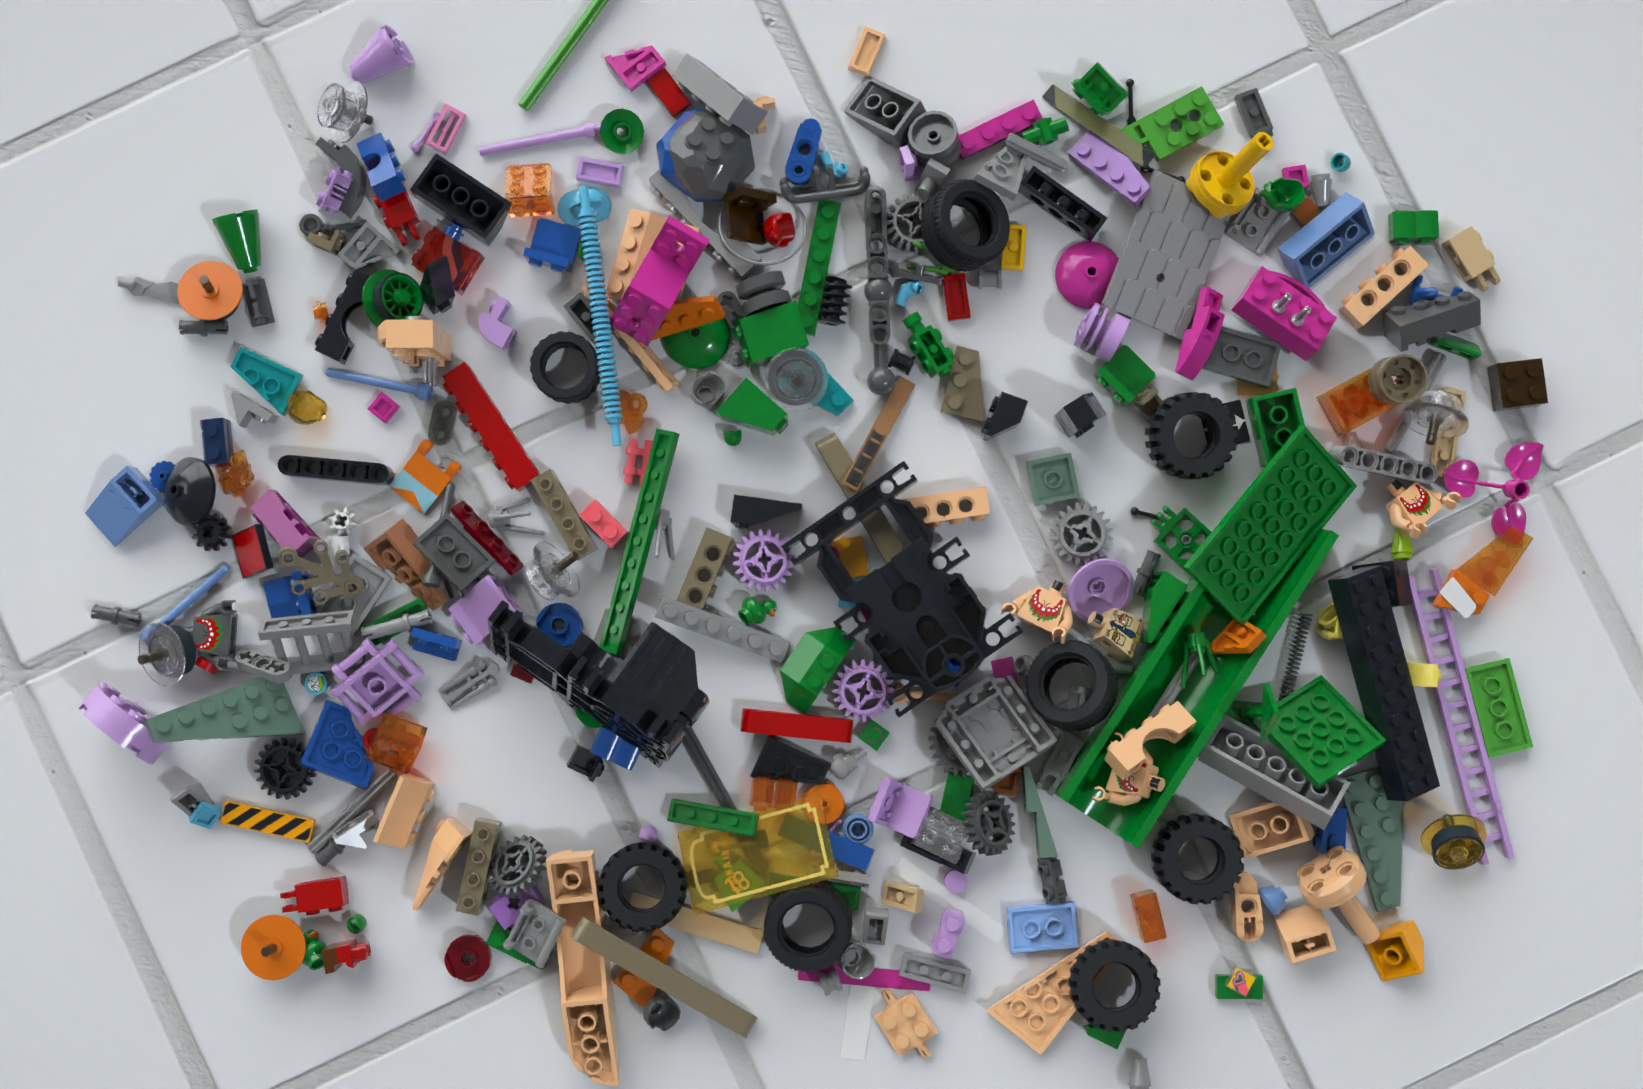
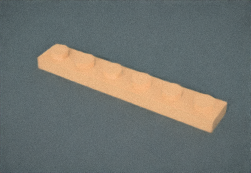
[581,282,681,392]

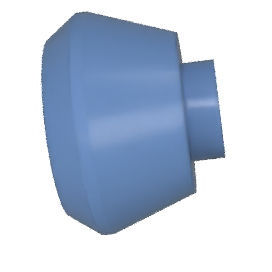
[842,813,874,844]
[1258,885,1288,915]

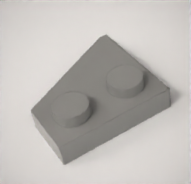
[337,221,401,270]

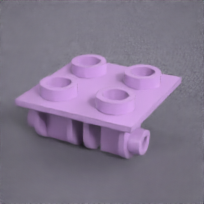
[316,166,353,215]

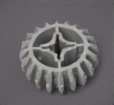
[887,192,929,254]

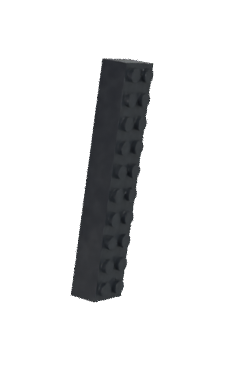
[1328,565,1440,802]

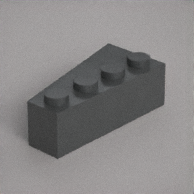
[1383,291,1481,352]

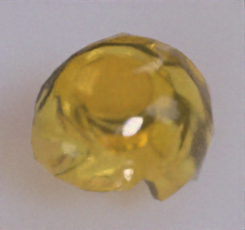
[287,390,328,425]

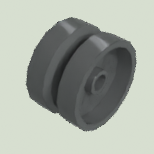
[908,111,962,168]
[735,271,792,317]

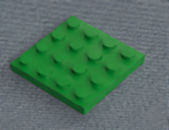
[1253,675,1386,789]

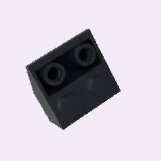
[981,392,1028,441]
[1352,559,1413,607]

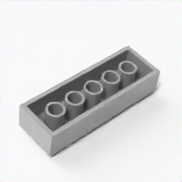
[1198,714,1350,830]

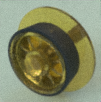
[1420,814,1487,870]

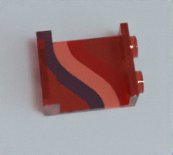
[411,226,485,296]

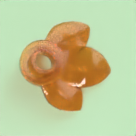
[617,390,648,434]

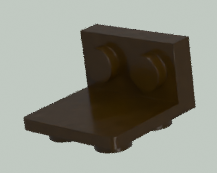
[724,186,777,245]

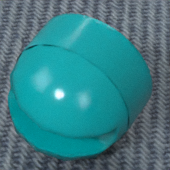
[1330,153,1351,172]

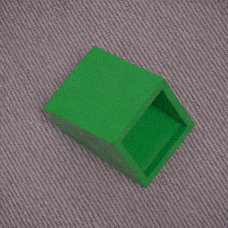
[733,301,809,368]
[716,378,789,436]

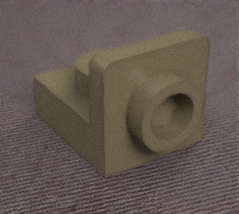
[306,229,346,256]

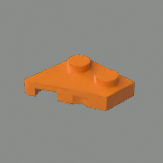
[1432,569,1490,615]

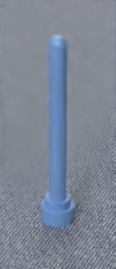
[325,368,433,402]
[140,564,230,644]

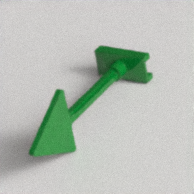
[1225,684,1279,741]

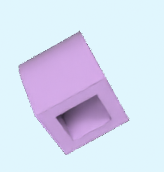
[478,296,517,351]

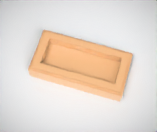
[848,26,886,77]

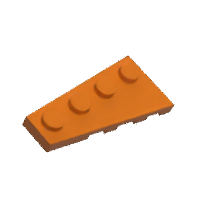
[634,296,725,341]

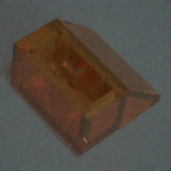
[365,712,427,774]

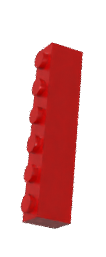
[442,362,540,492]

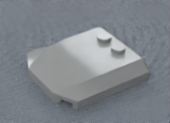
[935,675,1058,791]

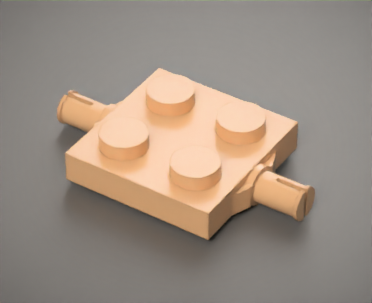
[874,988,938,1060]

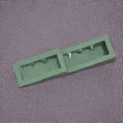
[1022,764,1058,858]

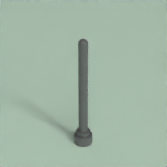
[422,482,455,588]

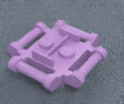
[329,638,424,727]

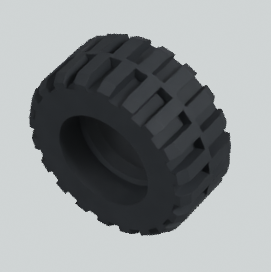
[1145,392,1238,479]
[1151,813,1244,905]
[598,842,688,933]
[1068,939,1161,1033]

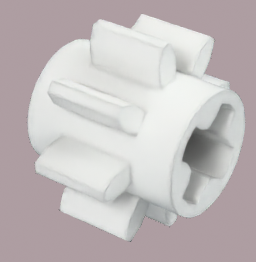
[329,507,359,535]

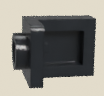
[567,745,605,782]

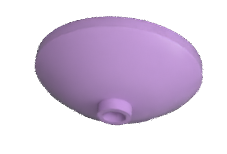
[1068,558,1134,621]

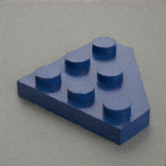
[299,700,374,789]

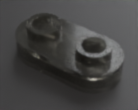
[428,400,457,446]

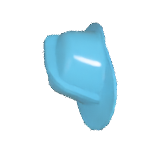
[557,188,611,226]

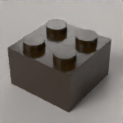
[1487,358,1548,412]

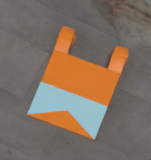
[389,439,462,514]

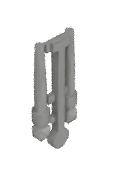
[439,660,500,710]

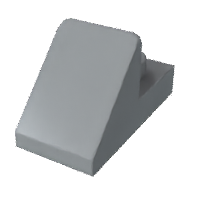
[231,391,279,428]
[331,808,379,849]

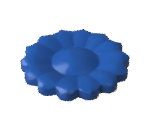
[149,461,175,491]

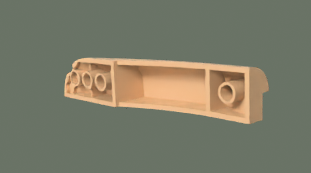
[546,849,620,1086]

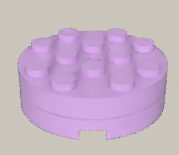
[78,682,172,764]

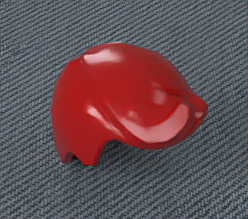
[763,213,795,248]

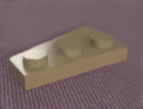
[940,346,984,423]

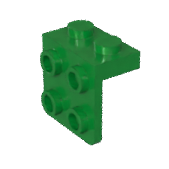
[1071,62,1129,116]
[1093,345,1155,407]

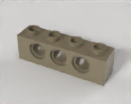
[530,469,598,560]
[677,527,735,612]
[456,817,502,916]

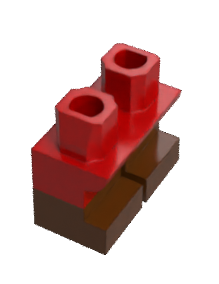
[321,939,371,974]

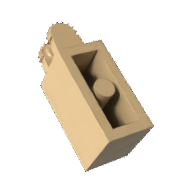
[1441,226,1501,293]

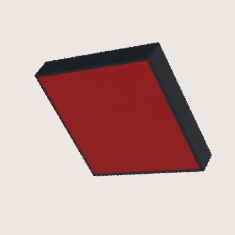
[232,524,274,579]

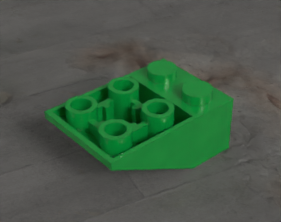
[1140,571,1188,644]

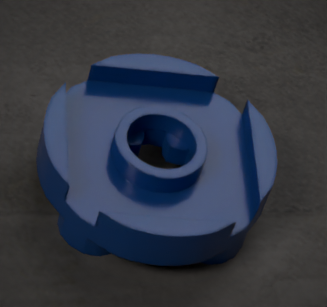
[536,603,583,647]

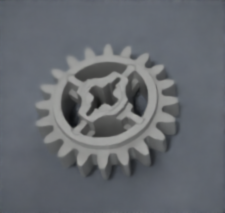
[1049,503,1113,565]

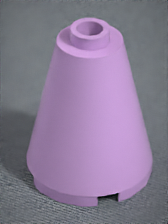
[349,25,413,84]

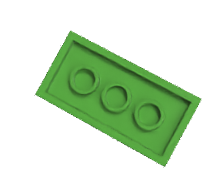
[1465,658,1533,758]

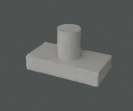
[914,158,950,199]

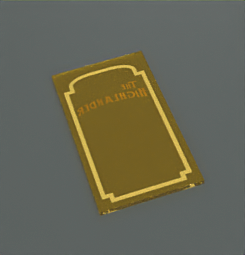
[677,794,839,915]

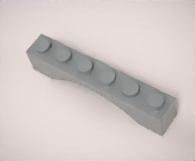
[648,169,762,281]

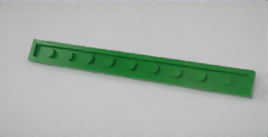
[599,429,680,656]

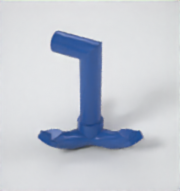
[1409,275,1463,305]

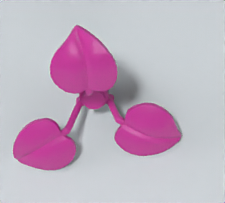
[1443,442,1544,545]

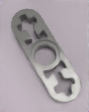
[235,649,293,684]

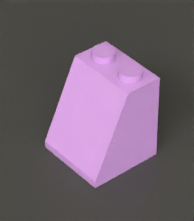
[449,575,523,645]

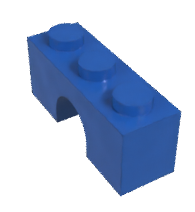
[356,132,406,202]

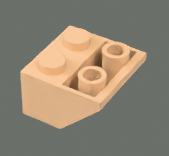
[1272,904,1337,964]

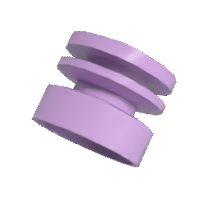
[1074,303,1130,362]

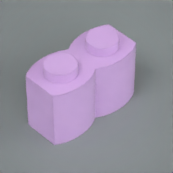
[931,906,965,959]

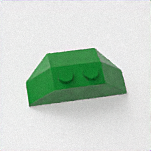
[780,627,856,714]

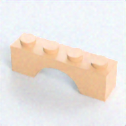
[1104,701,1197,780]

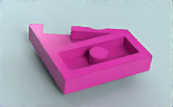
[605,45,667,92]

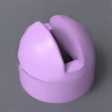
[638,825,658,843]

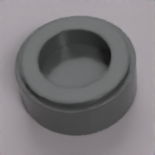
[299,214,324,236]

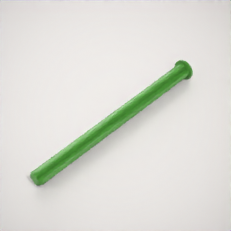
[518,0,609,111]

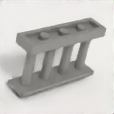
[258,610,366,674]

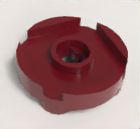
[444,934,492,982]

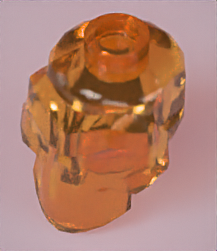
[218,450,255,498]

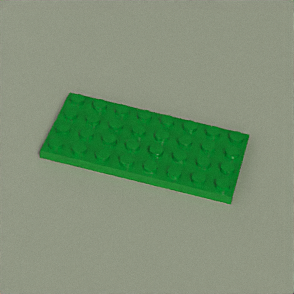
[1183,425,1357,626]

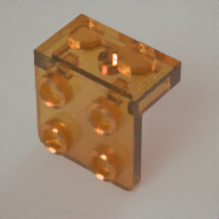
[505,163,555,217]

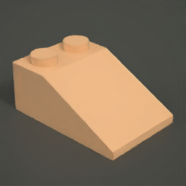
[1229,801,1315,859]

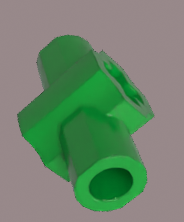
[1022,117,1069,146]

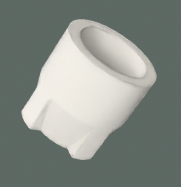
[331,536,350,556]

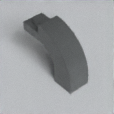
[315,137,366,219]

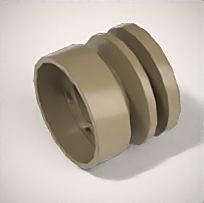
[1367,354,1429,405]

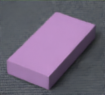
[576,157,625,188]

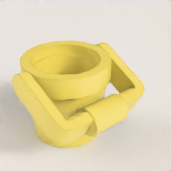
[1315,602,1343,640]

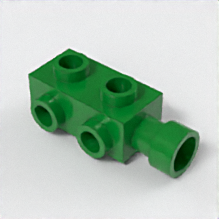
[902,311,954,378]

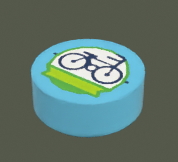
[304,672,329,695]

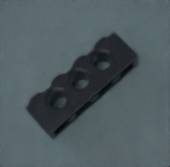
[1018,165,1107,242]

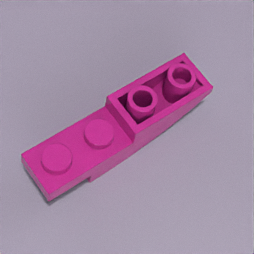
[1175,286,1225,380]

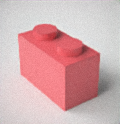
[579,499,629,549]

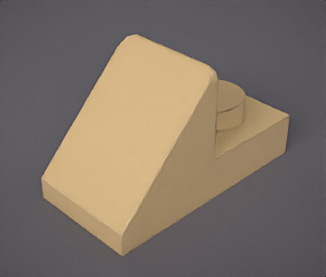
[882,881,924,913]

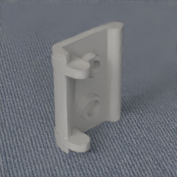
[1226,187,1291,257]
[503,899,566,968]

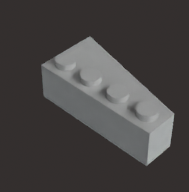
[672,54,768,135]

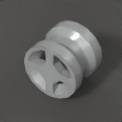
[818,967,843,996]

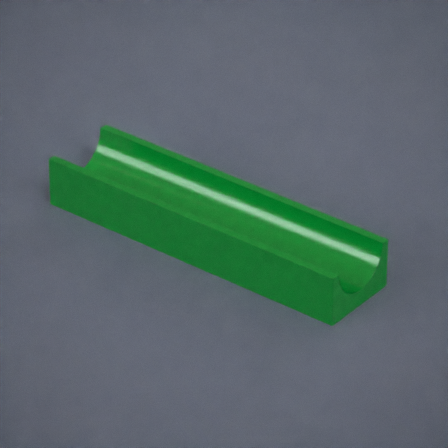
[1054,529,1339,849]

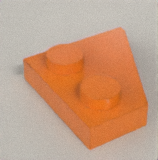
[1210,619,1267,654]

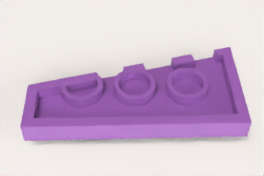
[1068,130,1151,207]

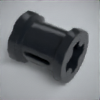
[888,348,916,375]

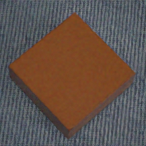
[1290,196,1321,228]

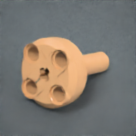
[1297,846,1380,944]

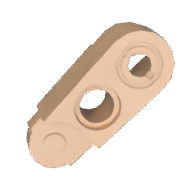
[1230,871,1264,942]

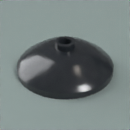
[164,457,216,526]

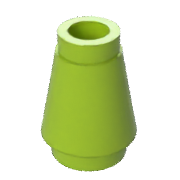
[1391,528,1414,561]

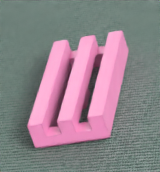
[425,104,466,155]

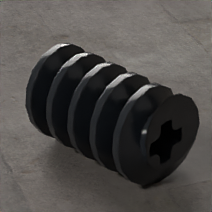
[817,276,853,326]

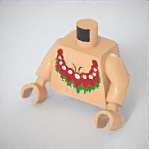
[1386,479,1461,539]
[1001,580,1073,644]
[1092,732,1165,806]

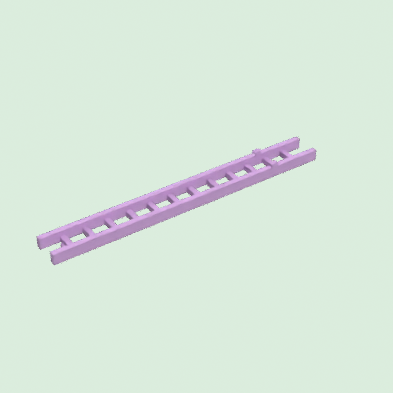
[1409,568,1514,865]

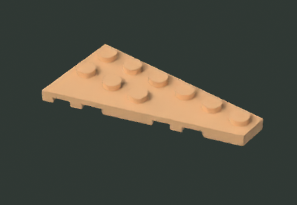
[986,930,1120,1055]

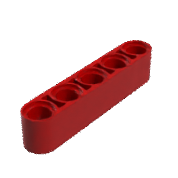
[740,708,854,743]

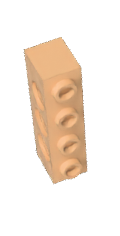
[1339,245,1429,330]
[898,486,990,529]

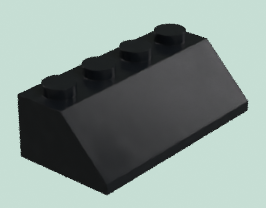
[410,153,512,247]

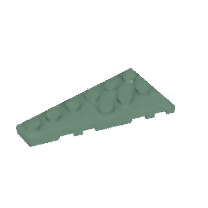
[144,677,305,743]
[1341,767,1403,912]

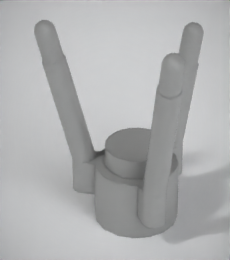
[488,498,545,535]
[655,509,674,559]

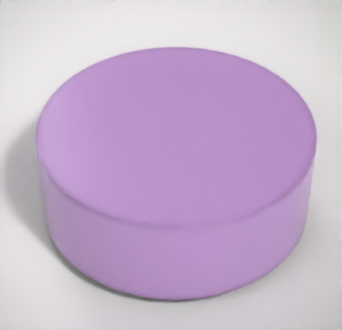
[944,869,967,893]

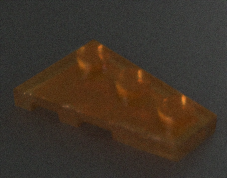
[1457,526,1533,596]

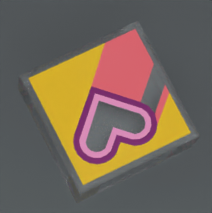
[1224,965,1257,997]

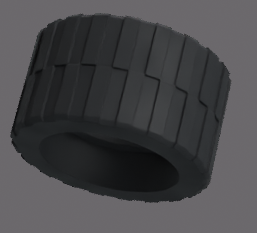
[530,331,602,404]

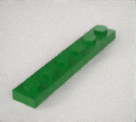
[798,200,841,336]

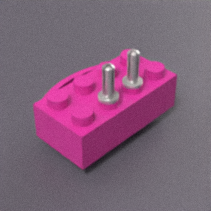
[1231,266,1337,361]

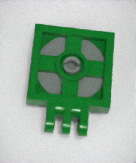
[1150,505,1211,572]

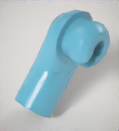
[818,151,848,178]

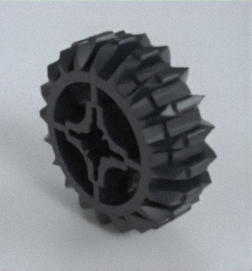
[253,737,317,800]

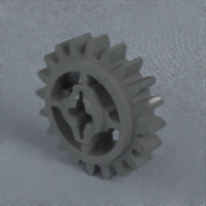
[961,791,1015,856]
[489,835,547,899]

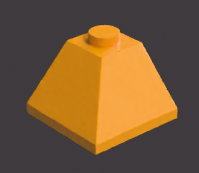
[1365,920,1424,981]

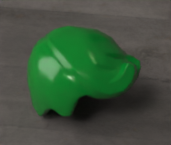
[1260,178,1305,213]

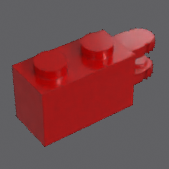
[373,191,421,247]
[280,876,349,916]

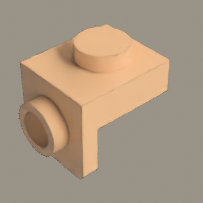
[753,96,776,134]

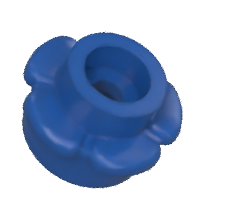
[443,222,464,241]

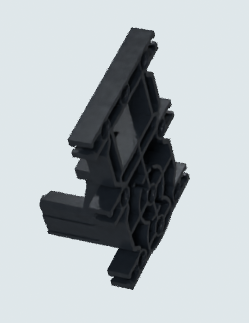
[781,461,1023,718]
[488,600,709,768]

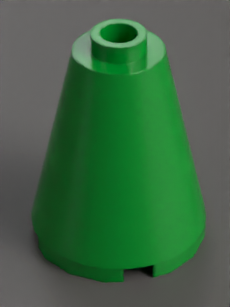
[213,209,261,274]

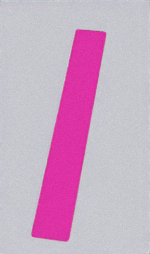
[798,965,930,991]

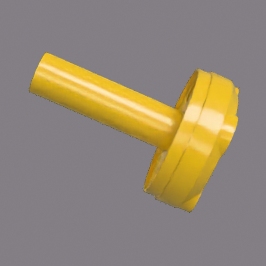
[1186,132,1274,219]

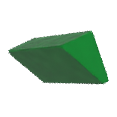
[1430,333,1482,360]
[939,771,974,821]

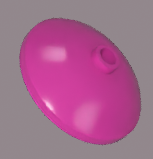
[1055,241,1119,309]

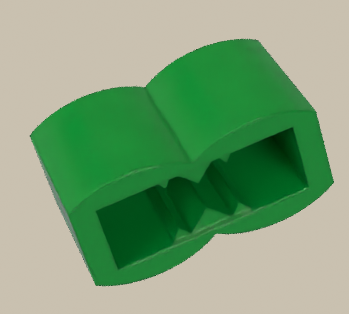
[1388,210,1439,246]

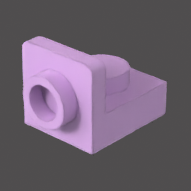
[899,145,925,182]

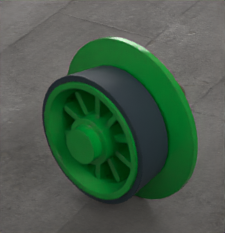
[362,269,424,327]

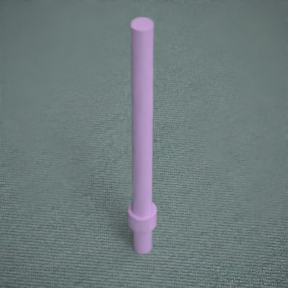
[479,123,601,156]

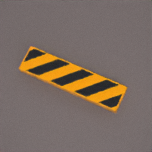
[220,800,316,843]

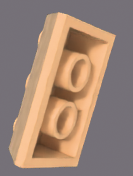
[373,773,436,849]

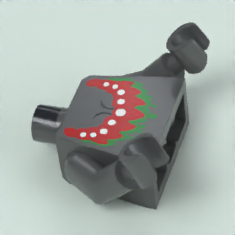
[182,600,238,671]

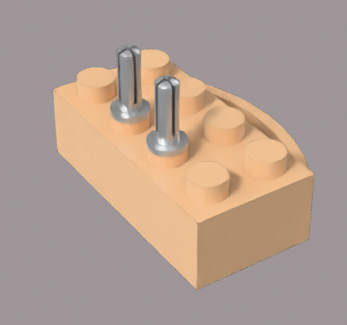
[377,316,452,386]

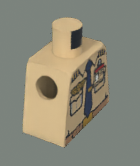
[1088,608,1145,662]

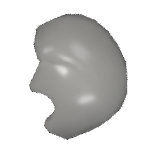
[690,371,725,408]
[839,942,876,980]

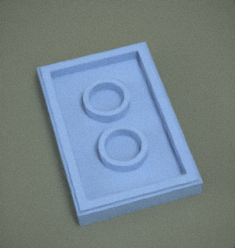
[1006,901,1079,954]

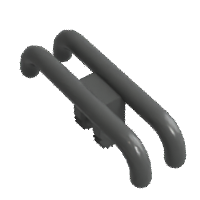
[780,164,871,204]

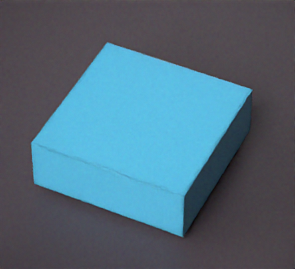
[189,801,223,829]

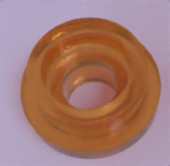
[312,301,329,323]

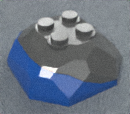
[656,109,755,202]

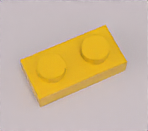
[1000,224,1027,272]

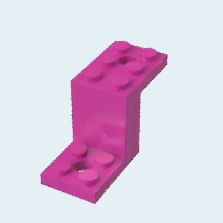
[608,215,710,346]

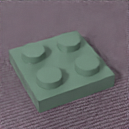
[1026,453,1080,506]

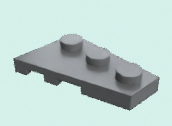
[973,145,1028,201]

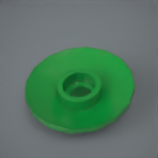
[600,108,644,155]

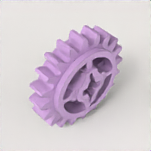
[732,529,795,592]
[832,658,895,722]

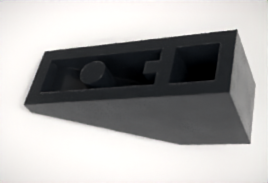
[420,255,455,315]
[730,494,802,529]

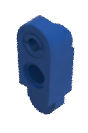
[785,118,822,186]

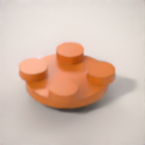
[802,781,846,826]

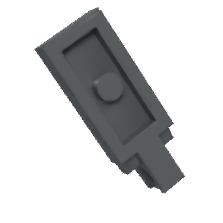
[1234,88,1273,139]

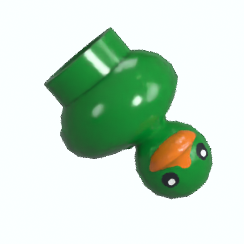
[738,597,777,626]
[302,929,327,970]

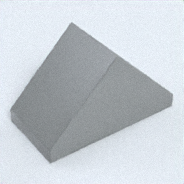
[170,783,215,816]
[862,907,889,945]

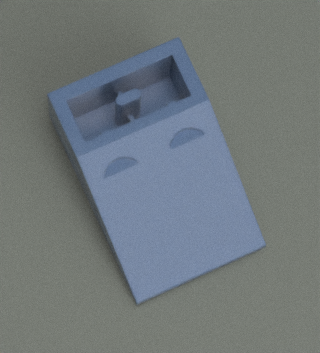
[85,466,165,547]

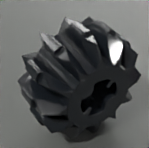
[191,513,232,551]

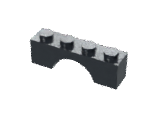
[315,269,370,365]

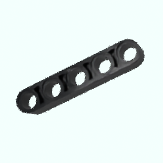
[278,455,394,485]

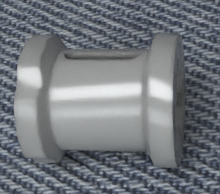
[977,268,1002,289]

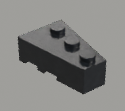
[1054,392,1107,438]

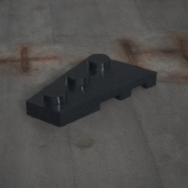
[750,735,831,785]

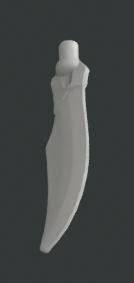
[118,277,180,304]

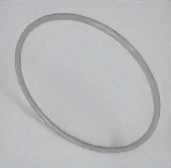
[718,188,807,266]

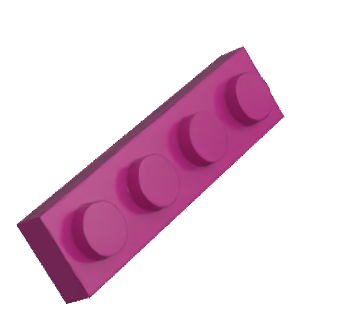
[959,99,1043,160]

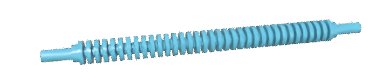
[578,185,623,447]

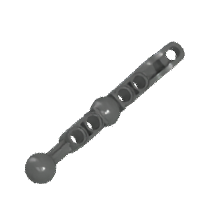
[864,186,896,395]

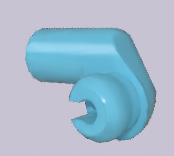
[894,280,924,308]

